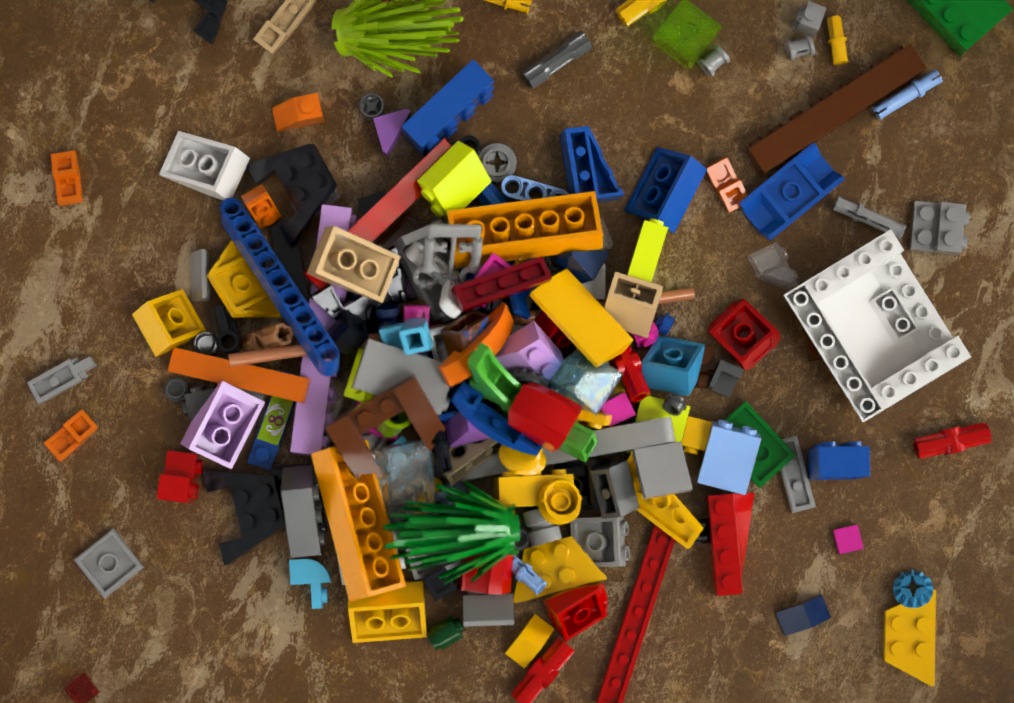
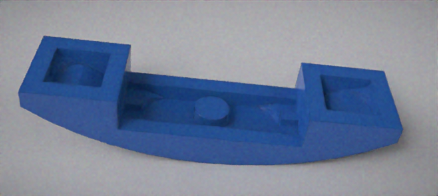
[452,382,543,455]

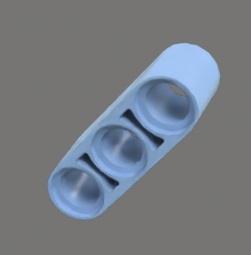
[501,175,569,202]

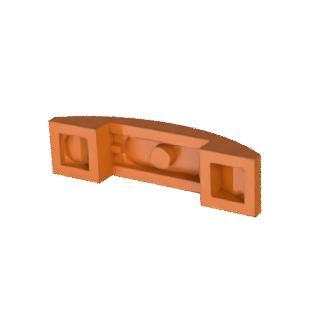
[438,302,514,387]

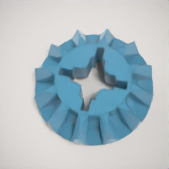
[893,569,933,608]

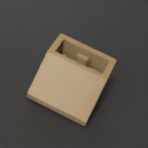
[604,272,663,339]

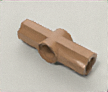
[241,323,294,351]

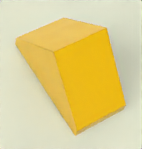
[505,614,554,669]

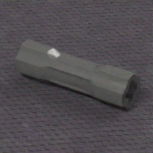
[521,30,592,89]

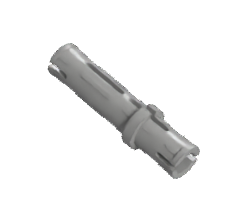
[833,196,906,239]

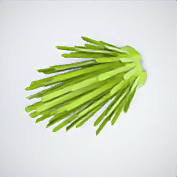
[332,0,463,77]

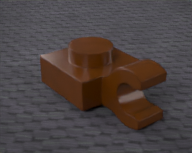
[697,345,715,388]

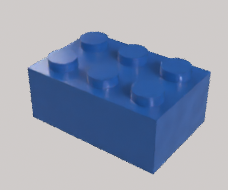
[807,441,870,480]

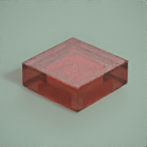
[64,673,100,703]

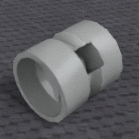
[523,509,562,547]

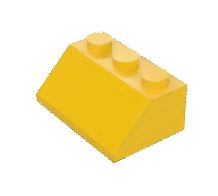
[348,581,427,643]

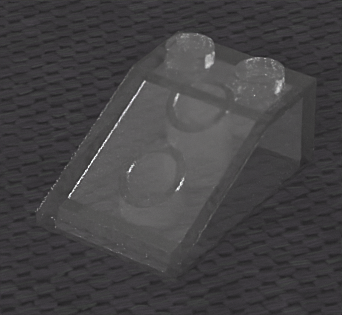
[372,439,435,523]

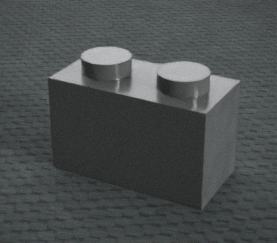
[590,460,639,519]

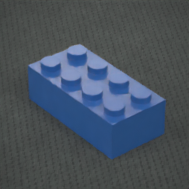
[401,59,494,157]

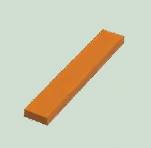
[168,347,310,404]

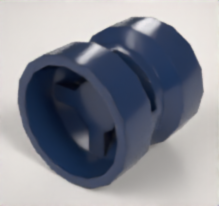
[375,304,402,334]

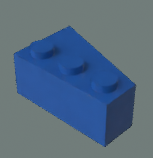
[559,126,625,203]

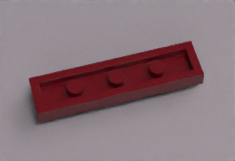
[451,256,552,313]

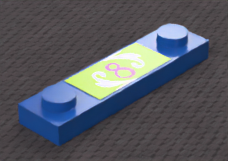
[247,369,298,471]

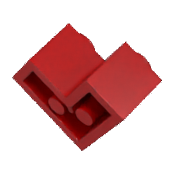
[157,450,203,504]

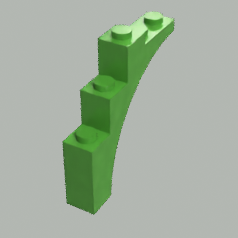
[467,343,598,462]

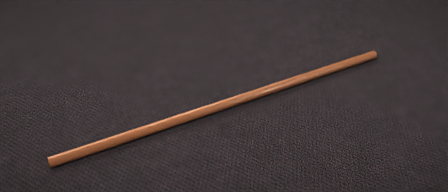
[228,287,695,367]

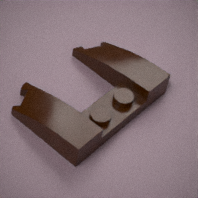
[325,374,446,480]

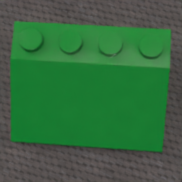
[907,0,1013,57]

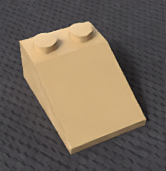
[306,226,401,303]

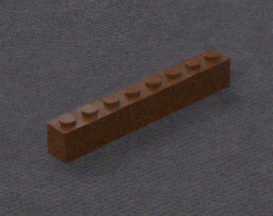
[746,44,927,177]

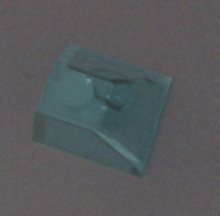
[551,350,623,415]

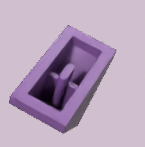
[373,109,411,158]
[445,412,490,448]

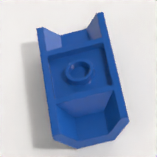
[739,142,845,241]

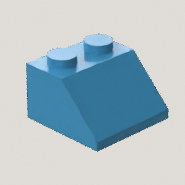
[641,335,705,396]

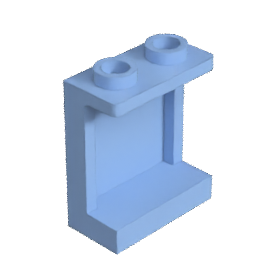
[697,420,761,495]

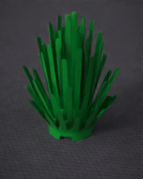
[383,481,520,584]

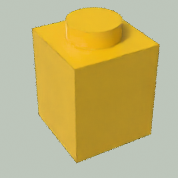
[682,416,712,455]

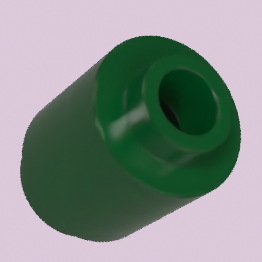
[426,616,465,651]

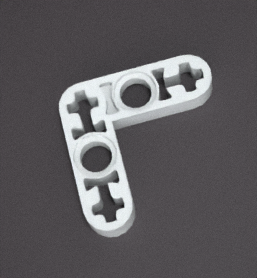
[405,242,462,318]

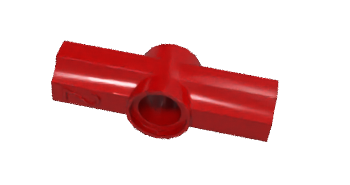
[610,345,651,403]
[913,422,992,459]
[510,637,575,703]

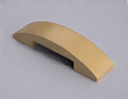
[253,0,317,54]

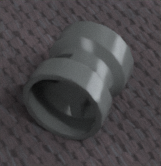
[359,93,385,122]

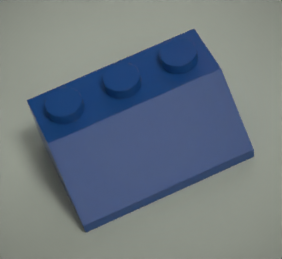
[624,147,707,233]

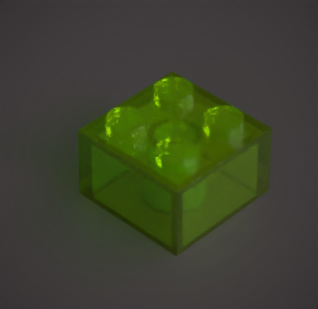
[652,0,723,71]

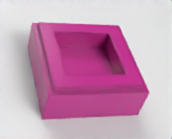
[832,524,864,554]

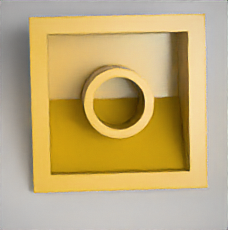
[132,289,206,357]

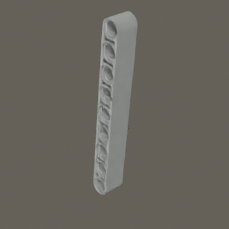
[456,417,676,482]

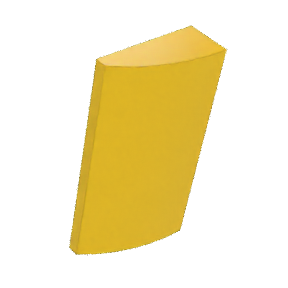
[529,269,633,368]

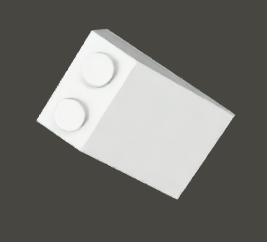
[159,131,250,200]

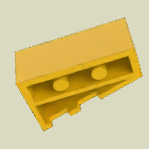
[493,469,574,507]

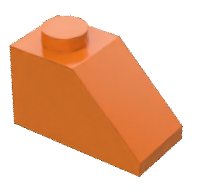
[272,93,325,132]

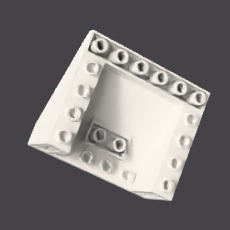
[783,229,971,422]

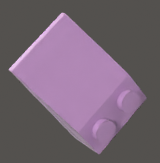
[495,321,566,380]
[180,380,265,469]

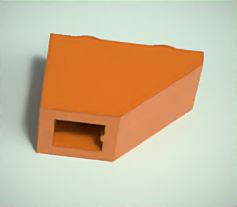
[241,184,282,229]

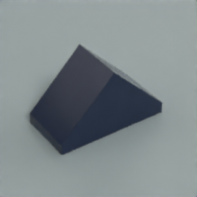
[555,251,608,284]
[775,594,831,636]

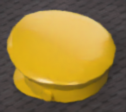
[498,444,546,476]
[538,478,582,525]

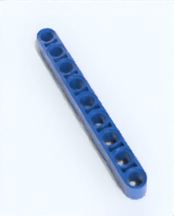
[220,198,339,376]

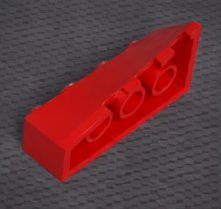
[705,492,755,596]

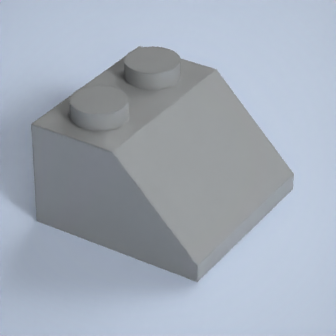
[463,591,514,627]

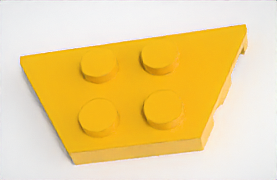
[207,240,282,318]
[513,536,607,603]
[883,590,936,686]

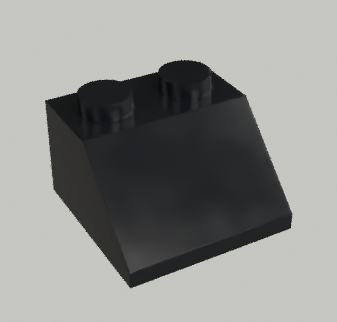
[554,459,611,511]

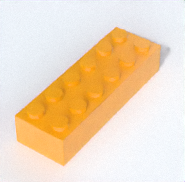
[447,191,603,268]
[311,440,406,602]

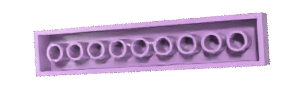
[290,204,358,456]

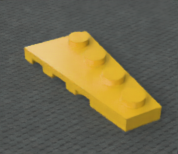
[627,453,703,549]

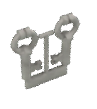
[411,224,483,289]

